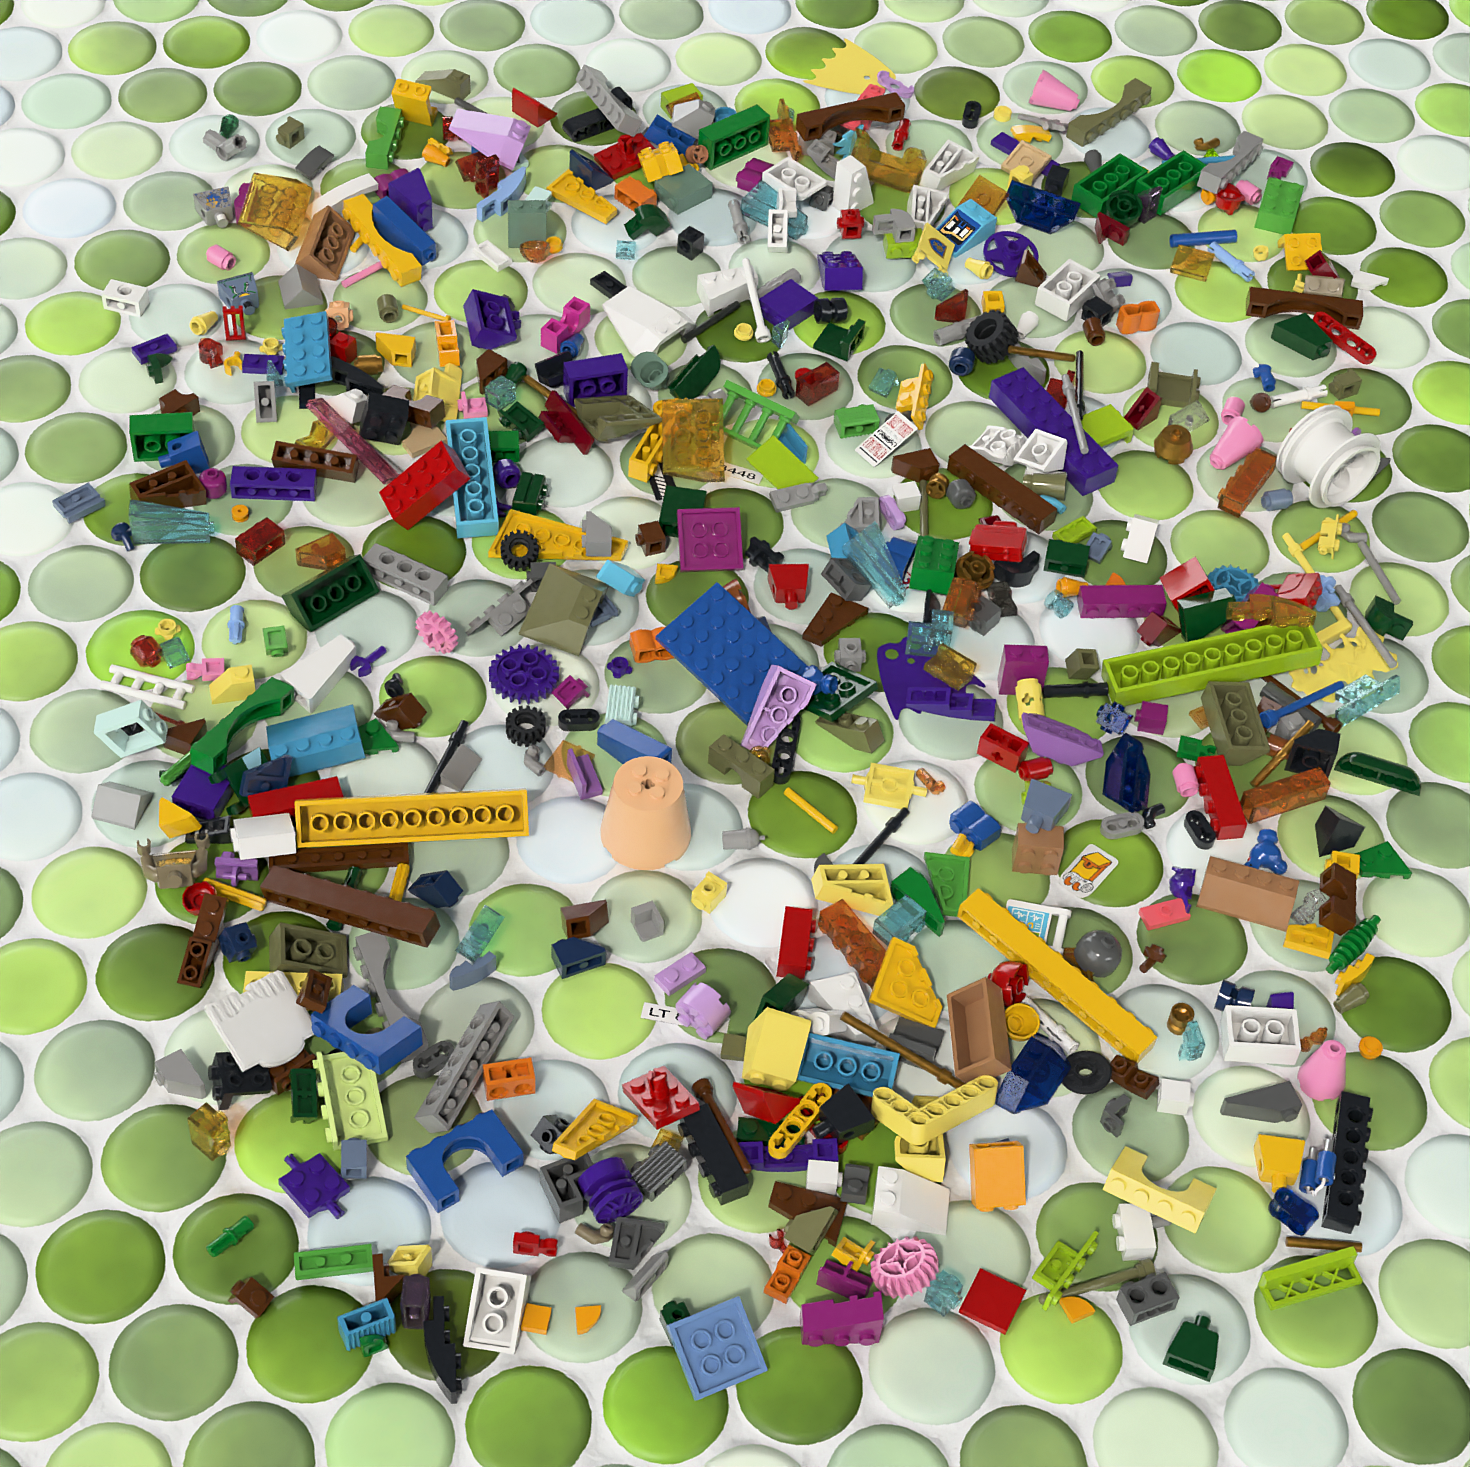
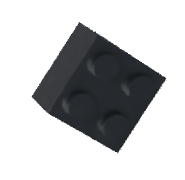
[359,392,409,445]

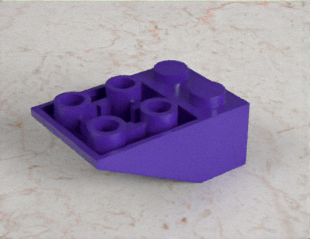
[817,251,863,290]

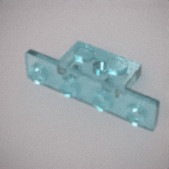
[1335,674,1400,727]

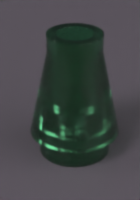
[219,114,239,139]

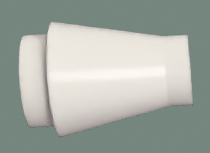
[1017,311,1039,339]

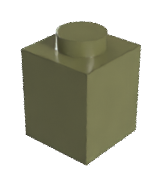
[1065,648,1100,680]

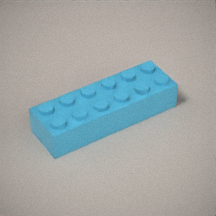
[446,417,499,538]

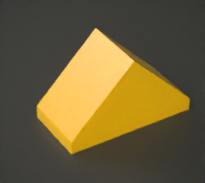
[159,797,202,839]

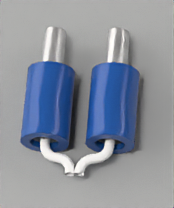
[1299,1139,1337,1197]

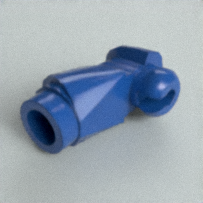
[1253,364,1276,392]

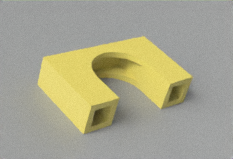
[1103,1146,1217,1234]

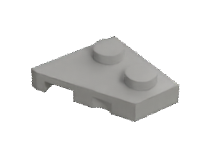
[840,497,880,533]

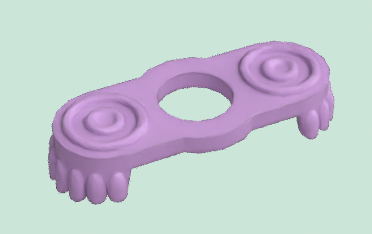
[877,70,914,98]

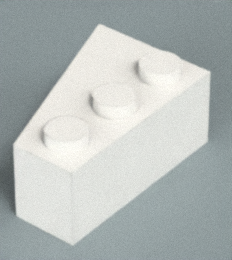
[919,139,980,191]
[832,155,874,212]
[907,185,949,231]
[697,265,758,317]
[808,972,878,1047]

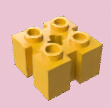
[637,141,684,183]

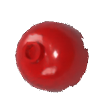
[987,961,1029,1008]

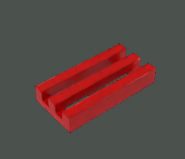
[223,305,246,341]

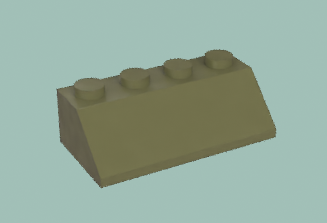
[1201,681,1270,766]

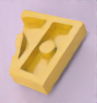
[1283,923,1334,959]

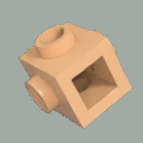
[325,300,353,330]

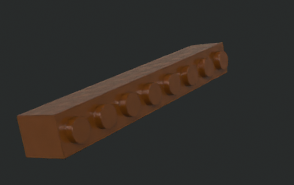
[260,866,440,948]

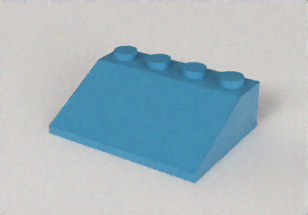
[266,704,366,777]

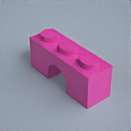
[541,296,590,354]

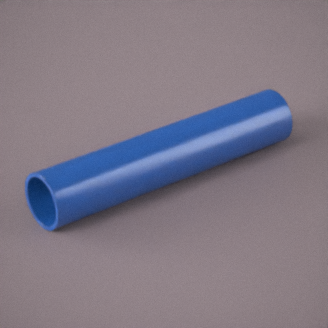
[1169,230,1237,247]

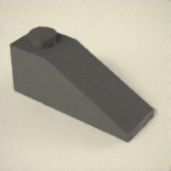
[1220,1081,1302,1123]

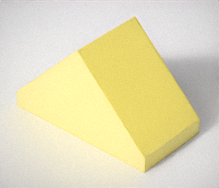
[387,1245,432,1285]

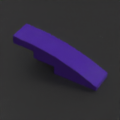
[906,687,997,721]

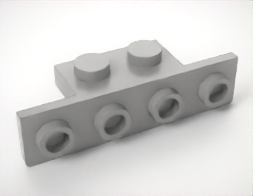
[466,579,533,636]

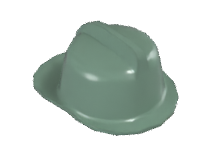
[630,351,669,390]

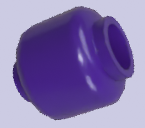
[493,459,521,489]

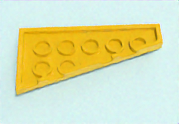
[488,509,628,561]

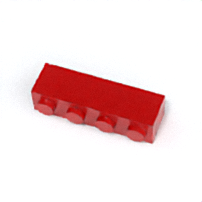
[1194,755,1247,840]
[247,776,344,823]

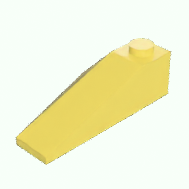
[894,1096,946,1182]

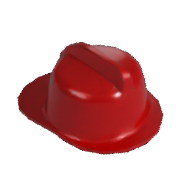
[1215,183,1246,215]

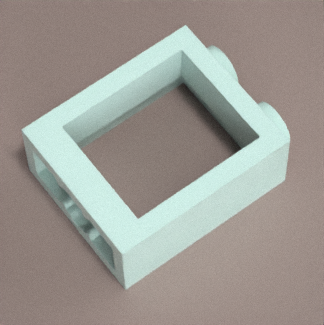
[94,700,168,758]

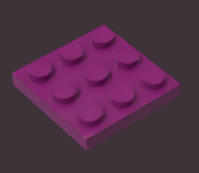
[677,507,743,572]

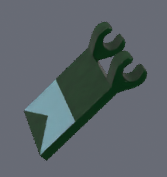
[208,747,268,816]

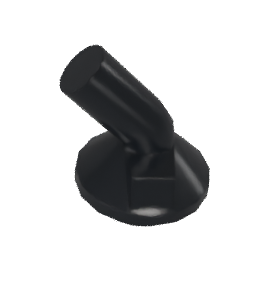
[384,673,404,698]

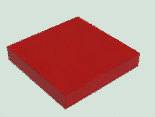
[959,1268,1026,1335]

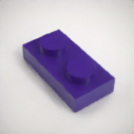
[131,333,177,365]
[242,354,284,375]

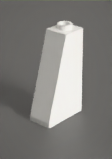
[280,634,356,714]

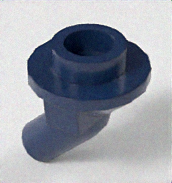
[111,522,135,552]

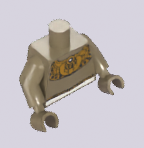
[137,833,210,889]

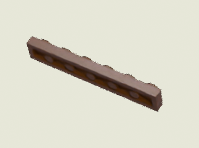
[269,842,409,873]

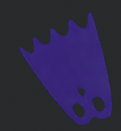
[877,634,986,720]

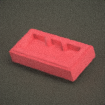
[1139,898,1191,931]

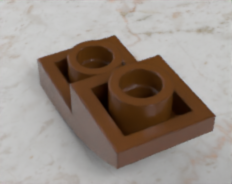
[1110,1055,1159,1100]

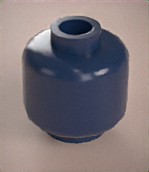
[949,347,975,376]

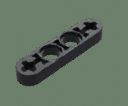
[772,714,801,785]

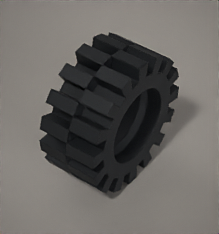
[500,530,539,571]
[506,705,546,747]

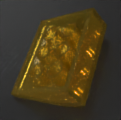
[237,172,313,251]
[662,398,725,482]

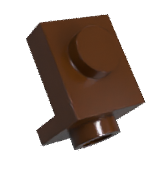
[228,1277,275,1318]

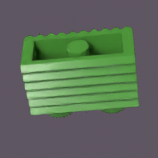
[833,404,880,439]

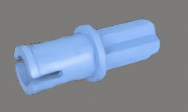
[227,605,245,645]

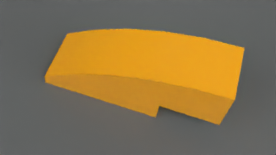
[435,320,460,367]

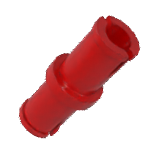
[891,118,911,151]

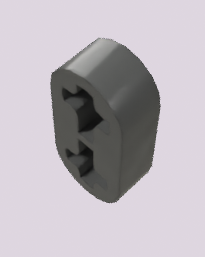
[413,1041,454,1079]

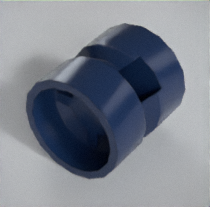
[1214,980,1255,1011]

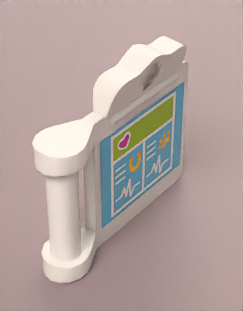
[1006,899,1072,956]

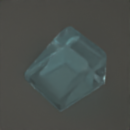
[771,320,789,349]
[266,360,284,386]
[159,637,190,669]

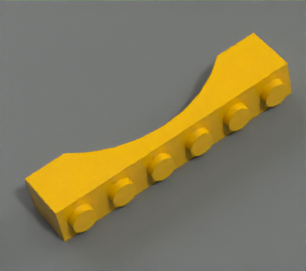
[342,194,422,287]

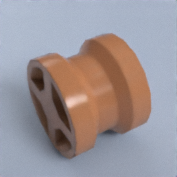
[685,145,708,164]

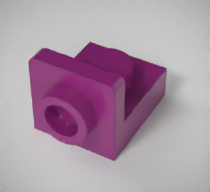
[552,675,590,709]

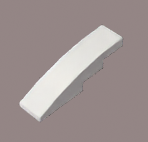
[303,173,378,221]

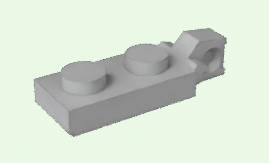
[769,482,828,513]

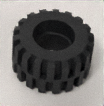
[965,310,1019,364]

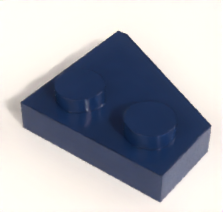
[239,755,293,797]

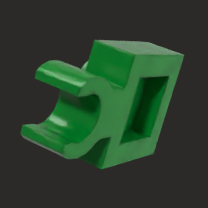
[1176,735,1217,762]

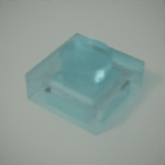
[616,240,636,260]

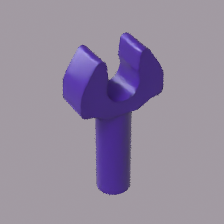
[350,646,387,677]

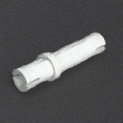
[1270,384,1328,408]
[1021,997,1079,1055]

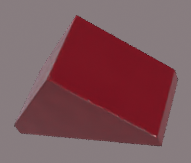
[1124,387,1162,430]

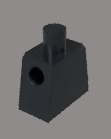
[812,1084,875,1144]

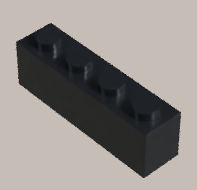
[678,1103,749,1206]

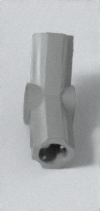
[203,129,247,161]

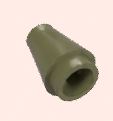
[1333,983,1369,1014]

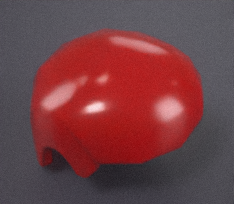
[182,881,218,916]

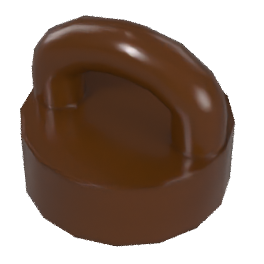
[1249,392,1271,412]

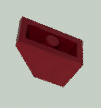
[1137,611,1181,647]

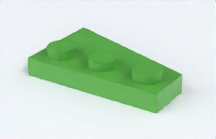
[924,852,970,917]

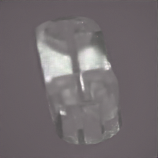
[1290,889,1327,925]

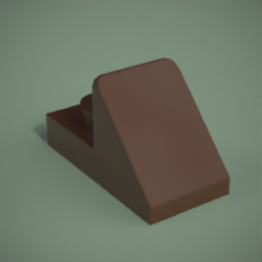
[296,968,332,1014]
[372,1253,406,1304]

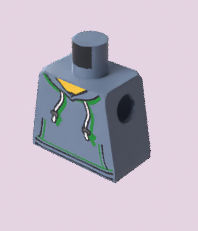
[217,272,259,315]

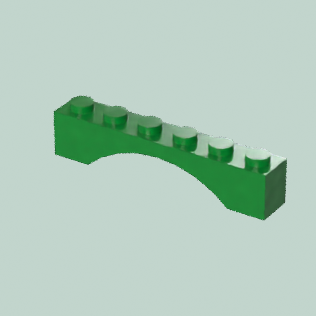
[190,677,294,774]

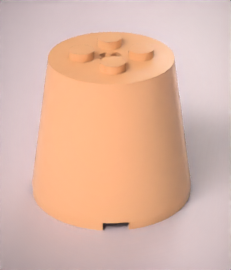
[600,756,691,870]

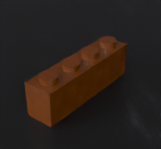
[271,441,359,483]

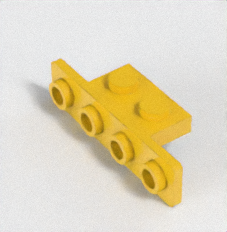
[896,363,934,430]

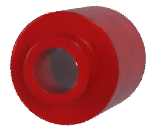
[1018,757,1053,781]

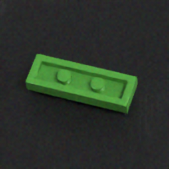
[294,1244,373,1280]

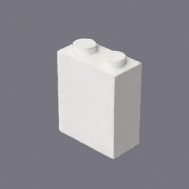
[230,813,296,860]

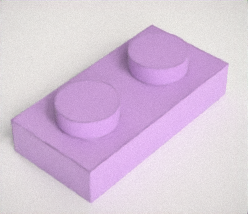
[654,952,706,996]

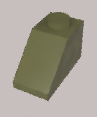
[784,1206,839,1256]

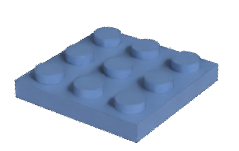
[666,1296,768,1401]

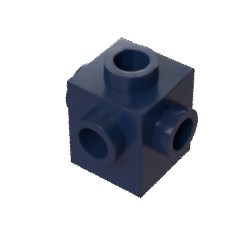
[218,922,257,963]

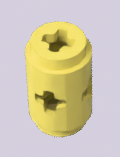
[1015,678,1045,725]

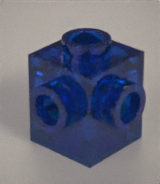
[1096,701,1133,735]

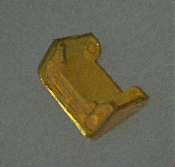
[849,127,927,193]

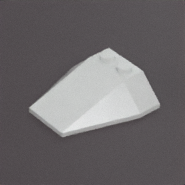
[602,286,697,357]

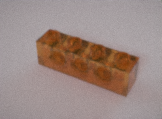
[818,899,886,989]

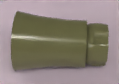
[1023,472,1066,501]

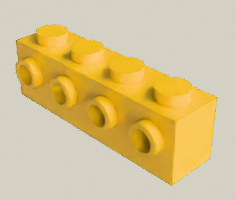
[628,407,681,483]

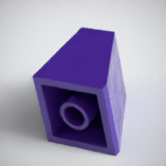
[388,168,433,232]

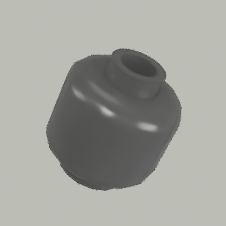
[946,479,976,509]

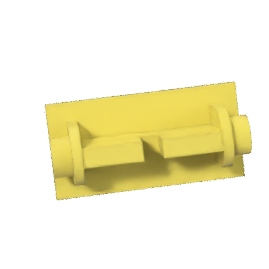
[1317,514,1342,559]

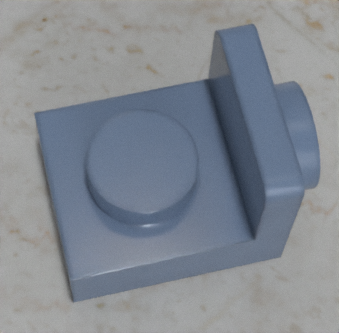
[1086,532,1112,564]

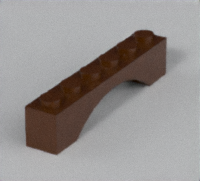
[796,92,905,142]
[1246,287,1363,330]

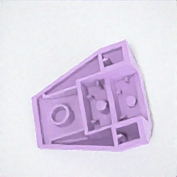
[449,109,531,171]

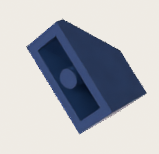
[408,870,463,908]
[551,937,606,979]

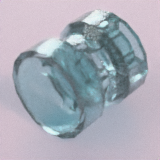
[1044,589,1074,619]

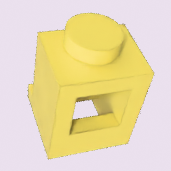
[1007,165,1033,197]
[691,871,727,914]

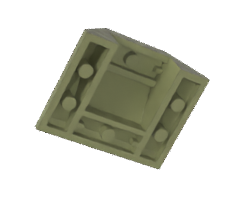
[574,395,662,442]
[519,563,609,656]

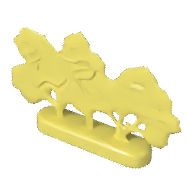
[1289,618,1398,703]

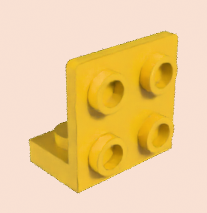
[1278,233,1322,271]

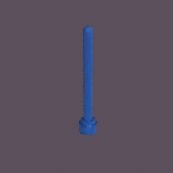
[1259,681,1344,729]

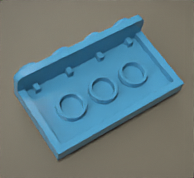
[281,311,333,393]

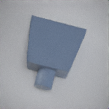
[1021,779,1072,834]

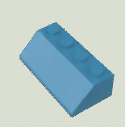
[796,1033,900,1097]

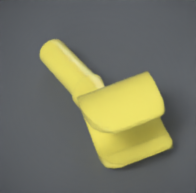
[1293,273,1305,293]

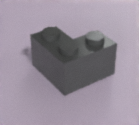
[540,1153,594,1223]

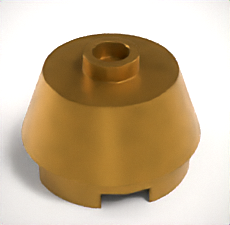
[1154,425,1193,465]
[954,551,995,592]

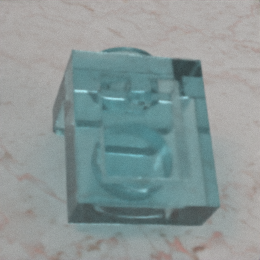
[869,368,899,398]
[1177,1021,1205,1061]

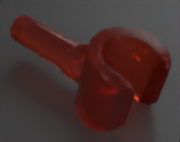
[769,1229,787,1253]

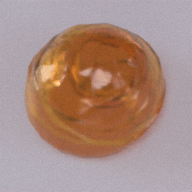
[519,240,551,263]

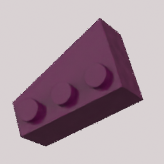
[800,1291,884,1347]

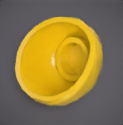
[1005,1003,1040,1042]

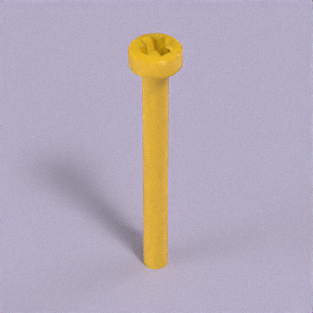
[402,304,451,321]

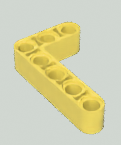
[871,1075,998,1145]

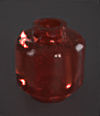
[130,635,163,668]

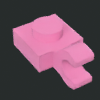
[186,658,225,681]

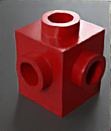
[837,209,864,239]

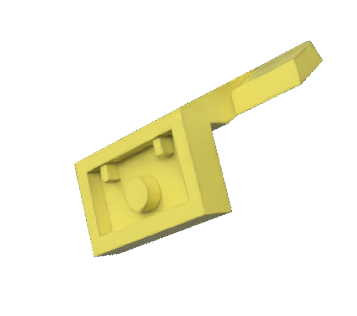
[413,363,462,422]

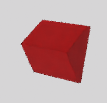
[512,88,557,128]
[733,1082,801,1124]

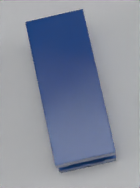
[644,114,696,156]

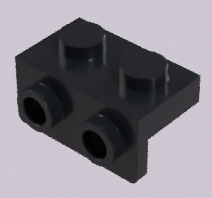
[535,351,573,387]

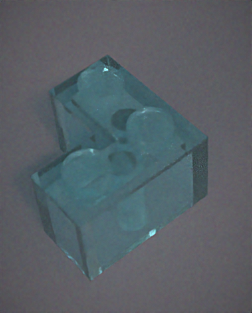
[905,609,954,659]

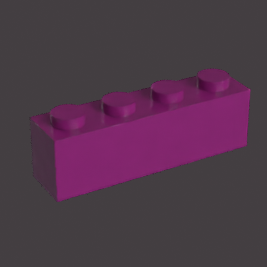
[1077,585,1167,619]

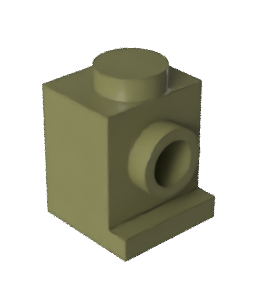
[276,116,305,149]
[1329,368,1362,400]

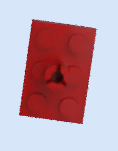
[594,132,656,180]
[622,1065,700,1130]

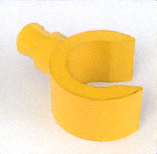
[224,351,242,376]

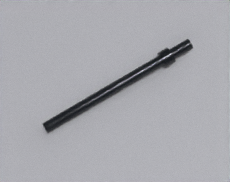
[1075,350,1085,421]
[424,720,469,793]
[853,807,910,864]

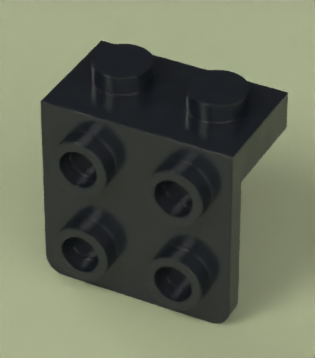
[208,1052,272,1110]

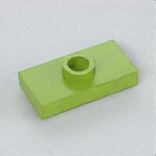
[1052,516,1097,543]

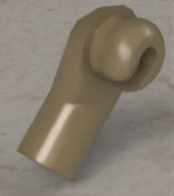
[575,1223,614,1245]

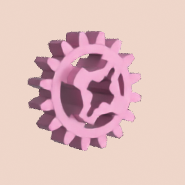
[415,611,459,654]

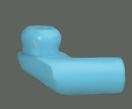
[1039,494,1066,514]

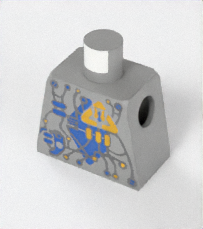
[193,186,233,228]

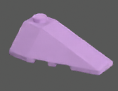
[740,665,817,755]

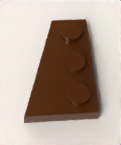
[802,592,869,647]
[768,1181,847,1247]

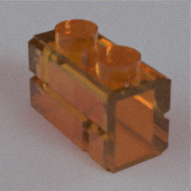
[941,577,981,628]

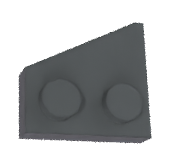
[608,1217,665,1270]

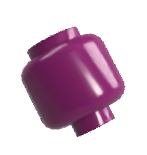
[199,468,227,499]

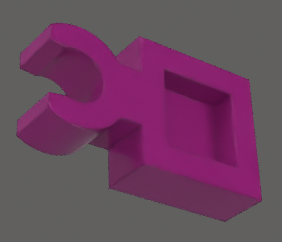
[1267,156,1294,180]

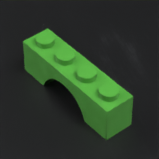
[365,106,405,170]

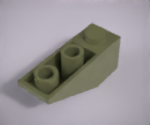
[815,712,885,753]

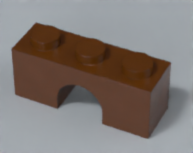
[382,385,445,429]
[1319,862,1357,936]

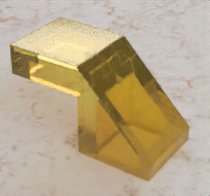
[295,418,341,449]

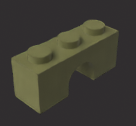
[708,734,775,799]

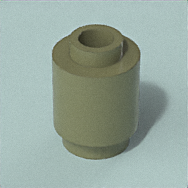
[377,294,399,323]

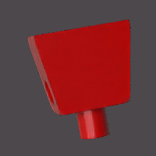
[767,564,809,610]

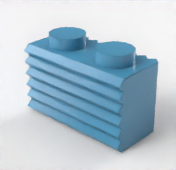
[337,1298,396,1351]

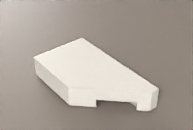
[1350,270,1389,291]

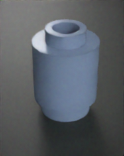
[1261,488,1293,511]

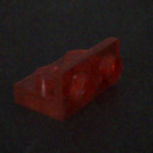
[475,154,499,199]

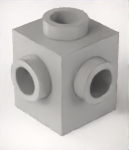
[834,638,866,672]

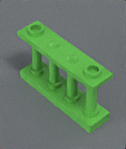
[705,380,800,450]

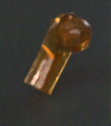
[916,768,945,795]

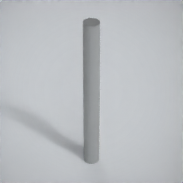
[1357,540,1401,605]

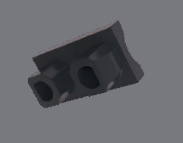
[745,537,784,573]

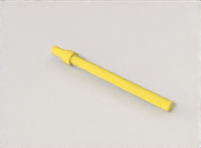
[1282,533,1345,621]

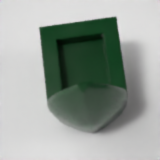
[146,353,173,384]

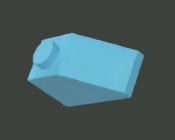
[596,559,645,597]

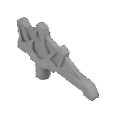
[1018,114,1068,132]

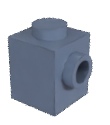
[341,1138,367,1179]

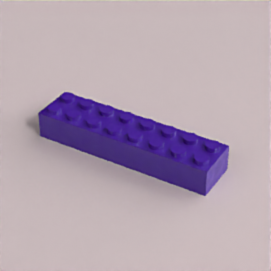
[989,367,1119,496]

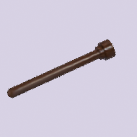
[1260,675,1343,733]
[692,1078,752,1174]

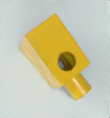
[1254,1134,1305,1194]

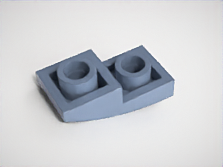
[449,951,496,991]

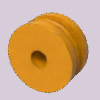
[232,505,249,522]

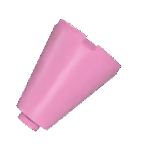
[1028,70,1080,111]
[1210,416,1264,470]
[1297,1040,1346,1101]

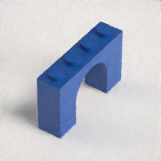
[311,985,423,1075]
[406,1109,524,1213]

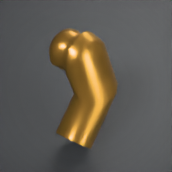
[1194,137,1220,150]

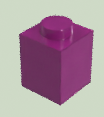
[1134,701,1168,735]

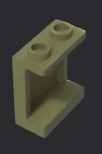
[1147,362,1201,409]

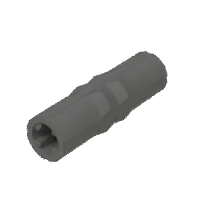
[1260,682,1322,732]

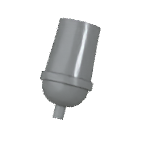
[722,827,765,850]

